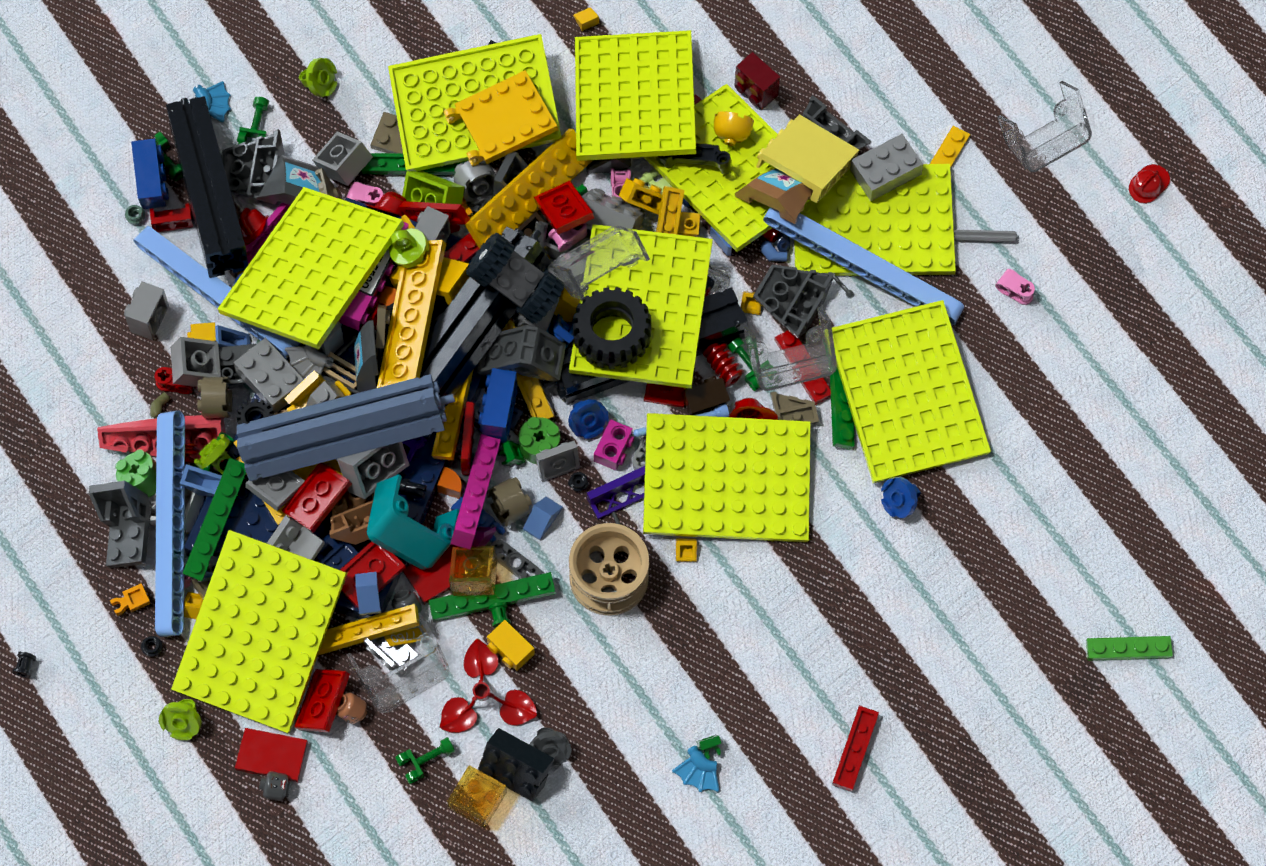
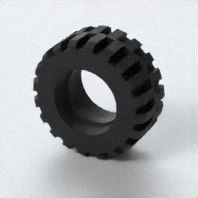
[573,287,651,369]

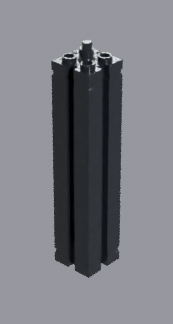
[166,96,248,278]
[420,227,551,406]
[542,287,748,405]

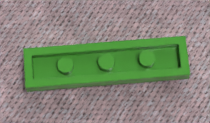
[1086,636,1173,661]

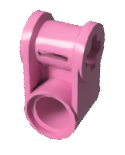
[611,168,631,204]
[347,182,384,206]
[548,223,587,252]
[995,269,1035,305]

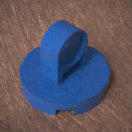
[568,399,609,439]
[881,477,921,518]

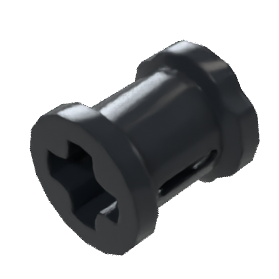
[12,651,36,678]

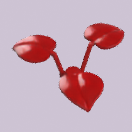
[440,639,537,733]

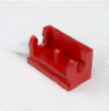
[150,203,193,232]

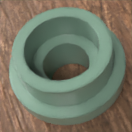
[125,205,145,224]

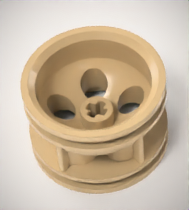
[569,523,649,616]

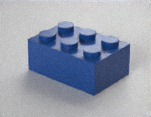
[131,139,169,209]
[478,368,518,443]

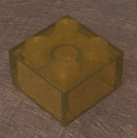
[449,546,498,596]
[447,765,507,828]

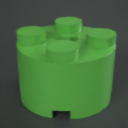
[519,417,560,464]
[115,449,156,497]

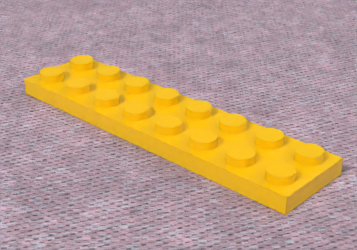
[465,129,592,249]
[377,240,446,388]

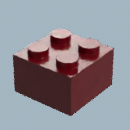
[734,52,780,110]

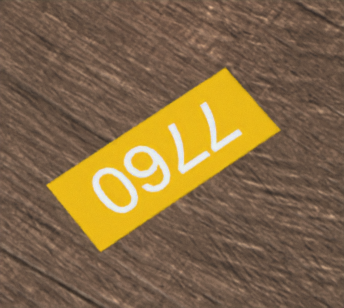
[384,628,426,646]

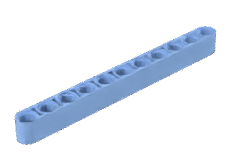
[763,207,964,325]
[133,226,301,360]
[155,411,185,637]

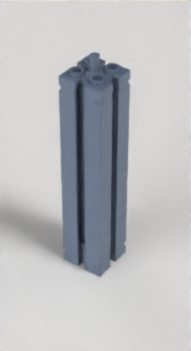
[237,374,455,481]

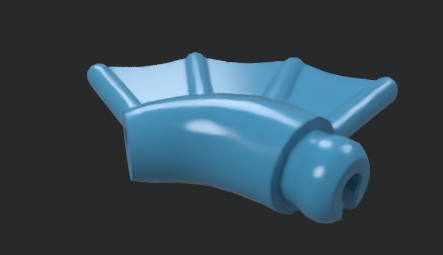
[193,81,231,123]
[672,746,719,792]

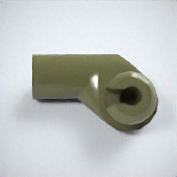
[150,392,171,419]

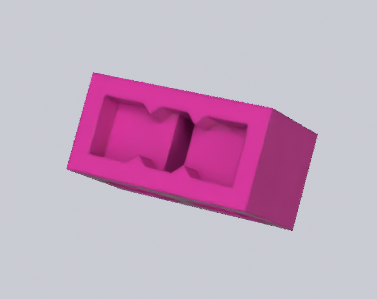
[594,419,635,471]

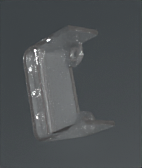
[998,81,1092,172]
[550,226,650,300]
[744,307,837,391]
[346,613,450,713]

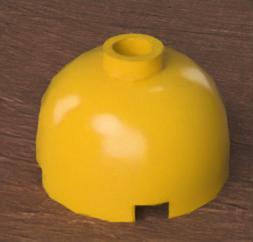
[713,111,754,146]

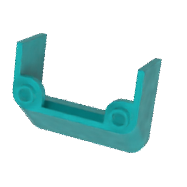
[367,474,460,570]

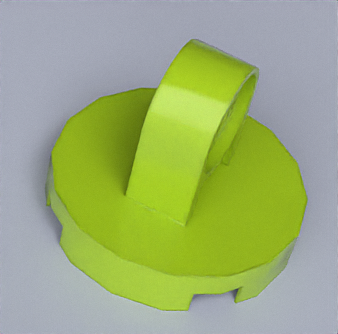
[299,58,337,97]
[389,228,429,268]
[194,434,231,474]
[158,699,202,740]

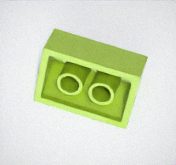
[402,171,465,205]

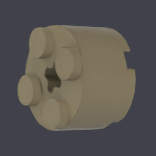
[197,377,233,418]
[487,477,532,526]

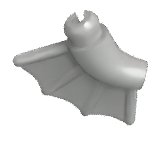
[285,345,334,379]

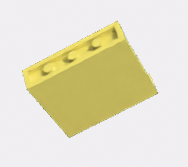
[756,114,859,203]

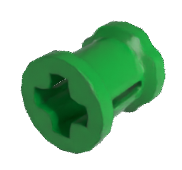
[489,602,511,628]

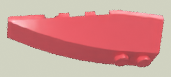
[97,415,226,463]

